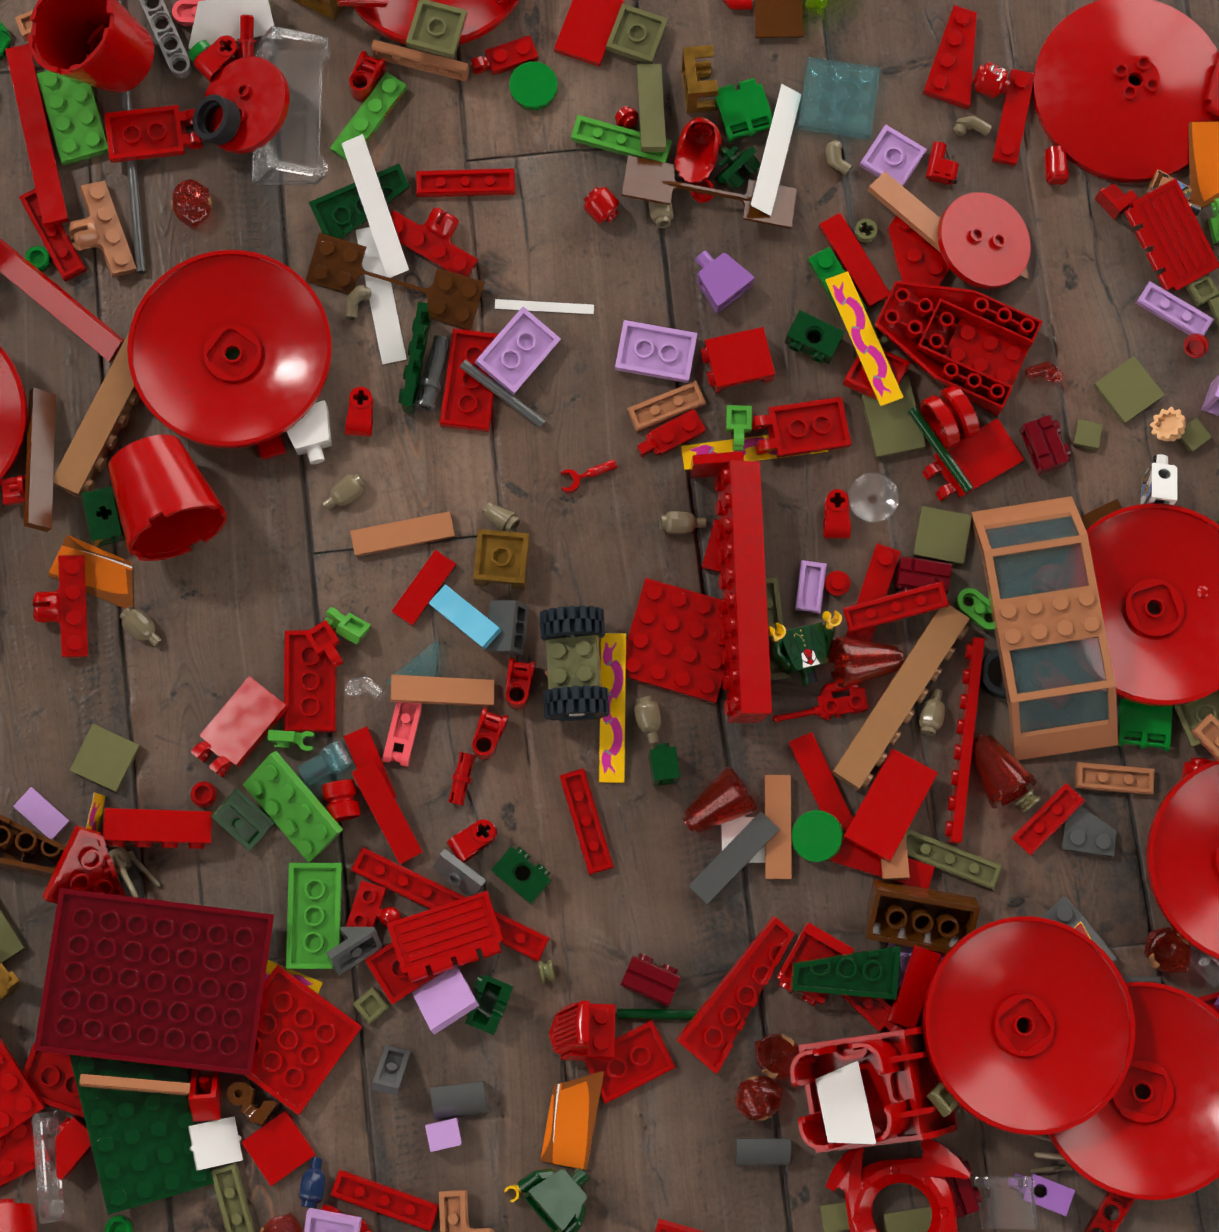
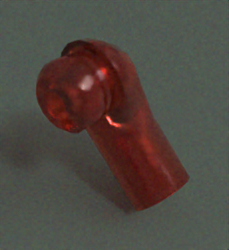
[1025,362,1063,383]

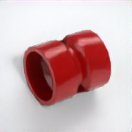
[321,779,361,822]

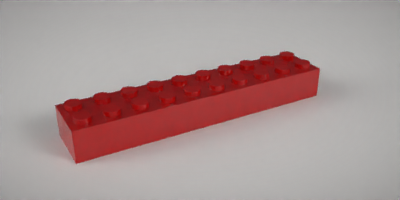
[714,460,772,723]

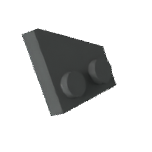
[1060,807,1117,857]

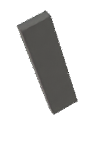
[689,811,780,905]

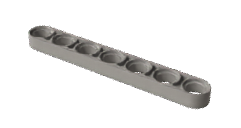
[139,0,192,79]

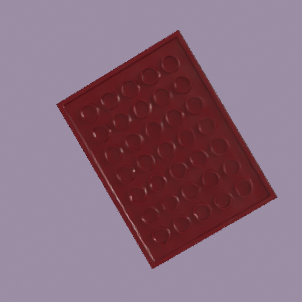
[34,888,274,1075]

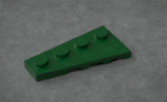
[309,163,410,239]
[398,302,431,414]
[790,946,901,1000]

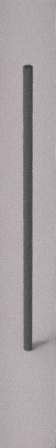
[118,0,146,274]

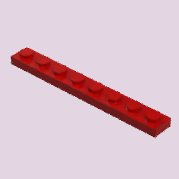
[944,637,985,845]

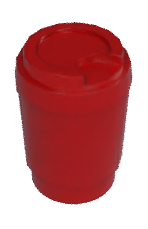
[1044,146,1069,186]

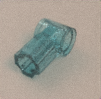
[297,740,353,787]

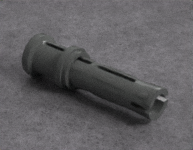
[414,335,450,412]

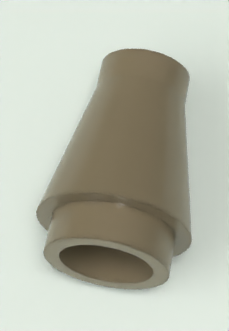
[482,502,521,532]

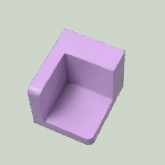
[425,1117,462,1152]

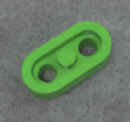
[956,588,994,631]

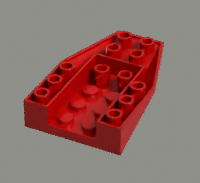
[875,281,1043,417]

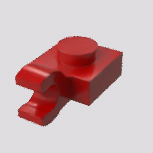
[304,620,344,668]

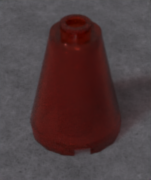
[829,637,904,688]
[972,734,1037,809]
[683,766,758,833]

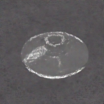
[848,472,899,522]

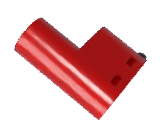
[926,141,959,185]

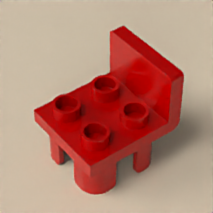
[790,1026,958,1153]

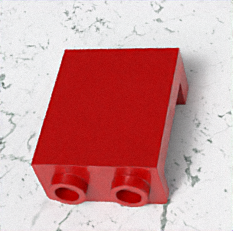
[701,327,775,393]
[775,922,854,1007]

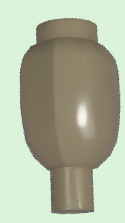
[649,201,674,228]
[323,473,366,510]
[659,511,706,535]
[119,606,162,647]
[919,689,945,736]
[634,696,661,744]

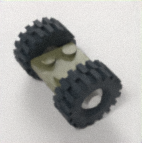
[540,605,609,721]

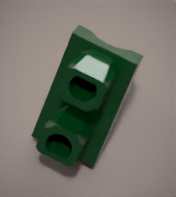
[714,146,761,190]

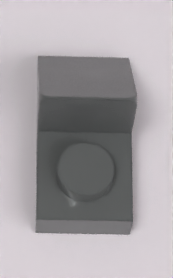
[326,927,383,976]
[371,1045,411,1096]

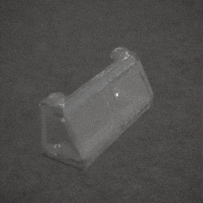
[252,26,331,185]

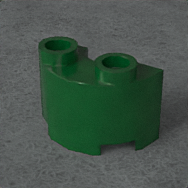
[465,974,514,1035]

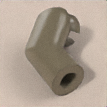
[953,116,992,136]
[825,140,852,176]
[345,285,371,320]

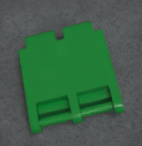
[714,78,773,143]
[1118,697,1173,751]

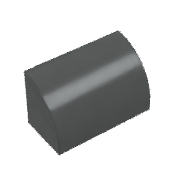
[484,600,529,656]
[430,1081,488,1120]
[735,1138,791,1165]

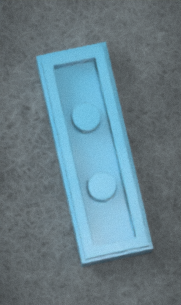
[429,584,501,650]

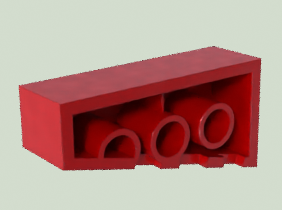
[102,808,212,849]

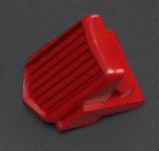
[548,1000,615,1061]

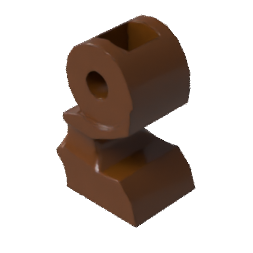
[227,1082,280,1125]

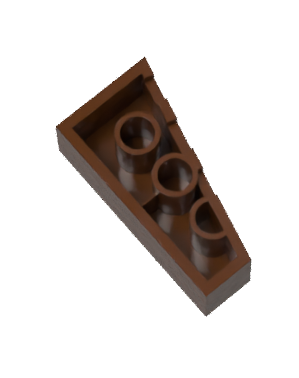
[0,815,66,878]

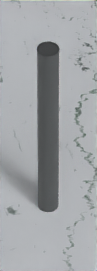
[460,359,545,428]

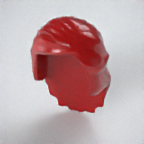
[674,117,722,184]

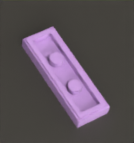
[1135,281,1214,335]

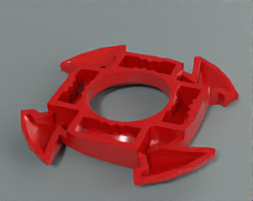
[825,1139,971,1232]

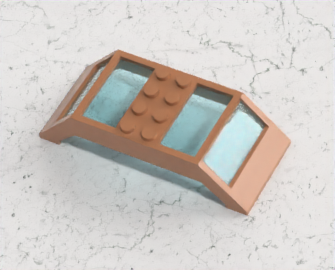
[971,496,1118,761]

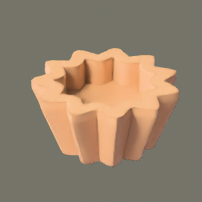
[1150,407,1186,442]

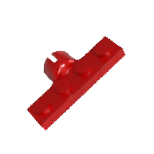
[390,207,479,277]
[33,555,88,658]

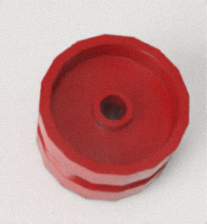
[920,385,980,450]

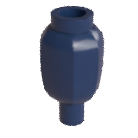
[298,1157,325,1209]

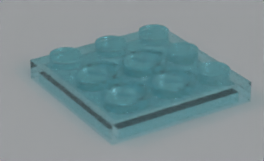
[797,57,880,139]

